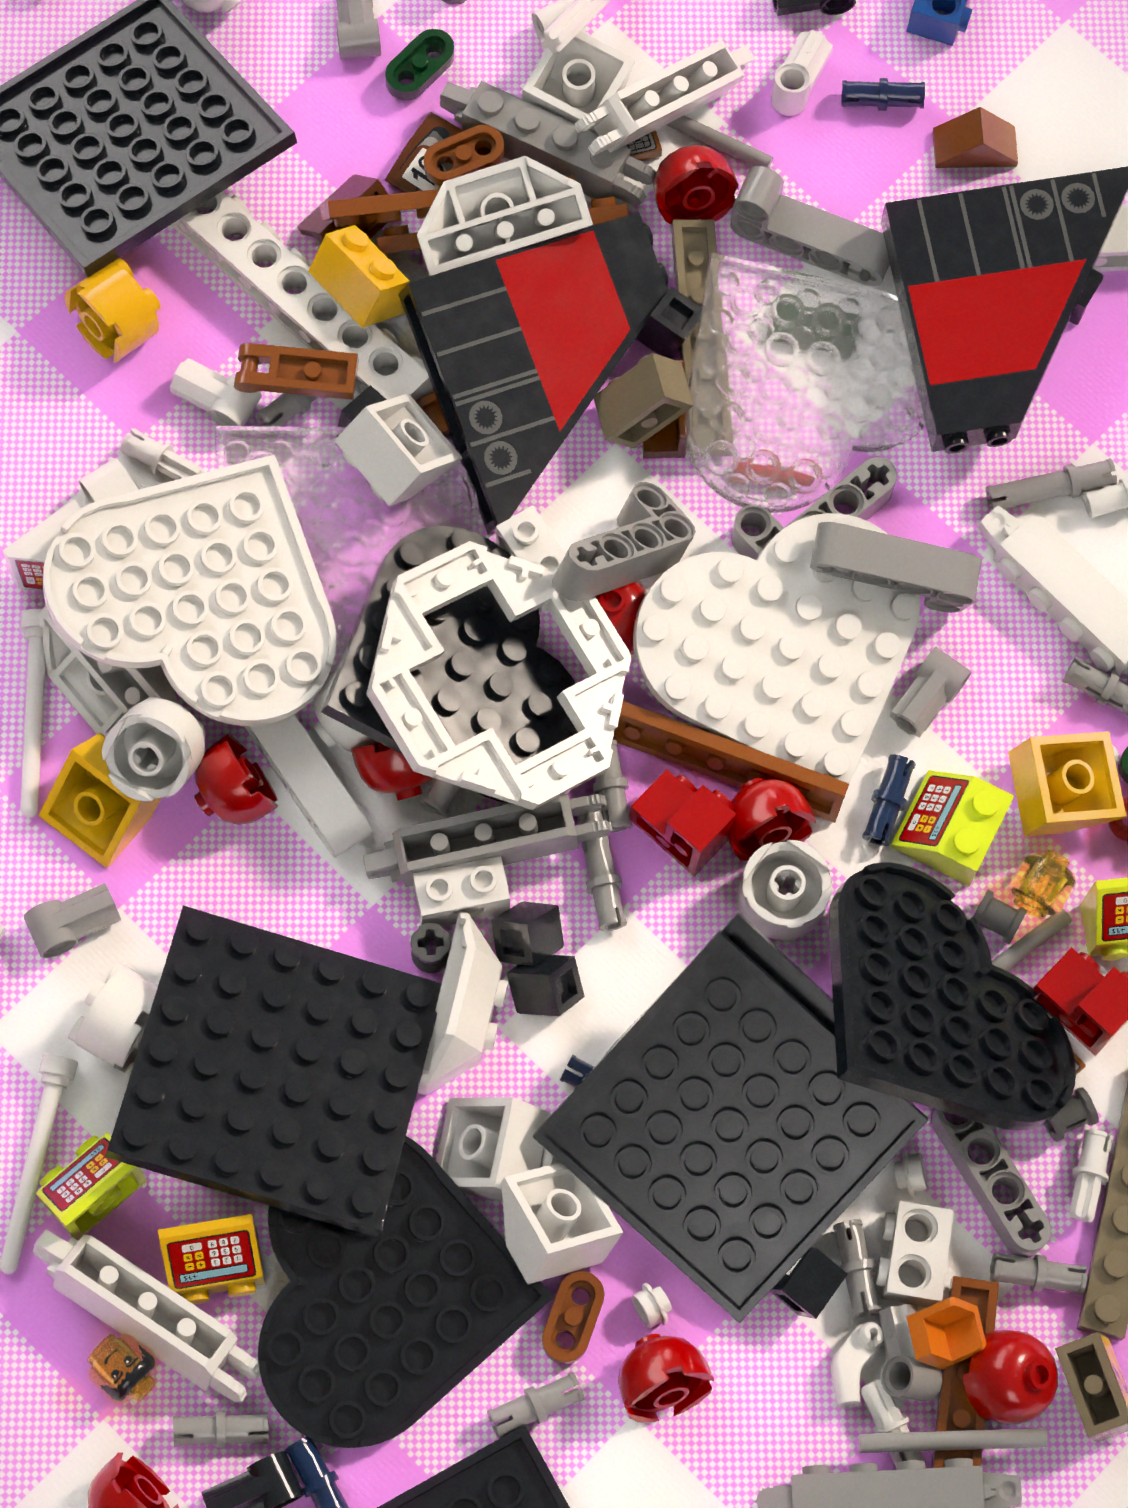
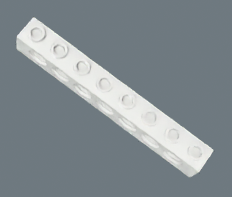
[171,191,432,401]

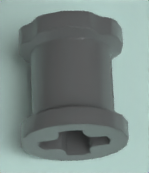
[974,889,1028,945]
[410,923,451,973]
[1044,1087,1099,1142]

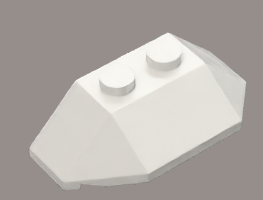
[417,156,593,276]
[38,605,177,737]
[418,911,509,1095]

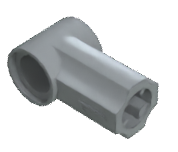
[336,0,381,60]
[889,647,972,738]
[23,883,121,959]
[877,1304,943,1401]

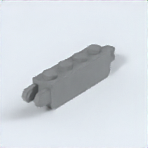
[440,80,656,206]
[363,794,613,887]
[755,1458,1022,1508]

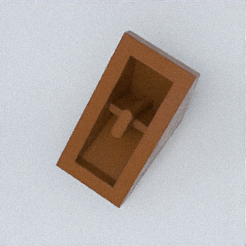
[932,106,1018,168]

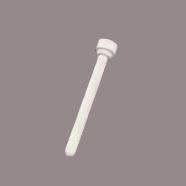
[20,609,45,818]
[0,1053,78,1274]

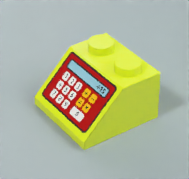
[890,770,1014,886]
[1079,877,1128,961]
[36,1132,147,1240]

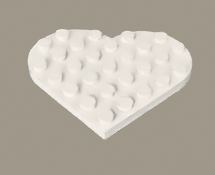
[43,454,336,726]
[633,513,921,785]

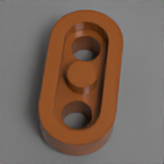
[424,125,504,186]
[542,1271,605,1364]

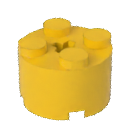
[64,258,161,362]

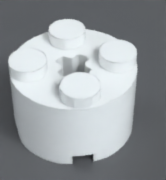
[102,697,206,801]
[738,840,832,942]
[68,963,158,1073]

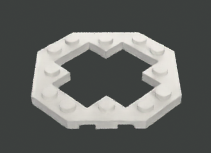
[367,541,632,810]

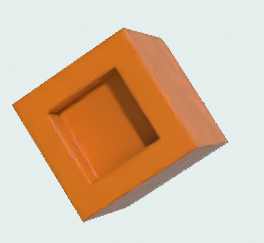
[906,1297,986,1370]

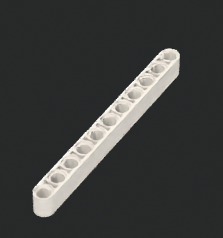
[78,458,373,858]

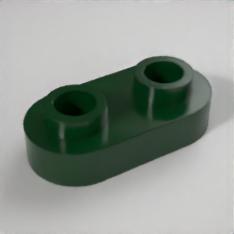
[385,29,454,100]

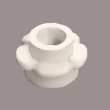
[894,1151,928,1196]
[631,1283,672,1328]

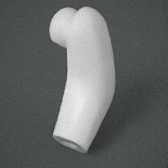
[830,1322,884,1409]

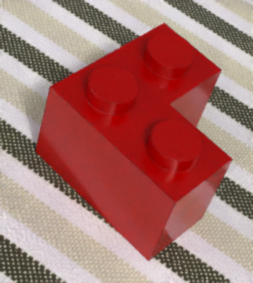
[629,769,737,877]
[1033,947,1128,1057]

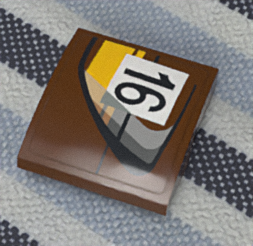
[385,112,491,193]

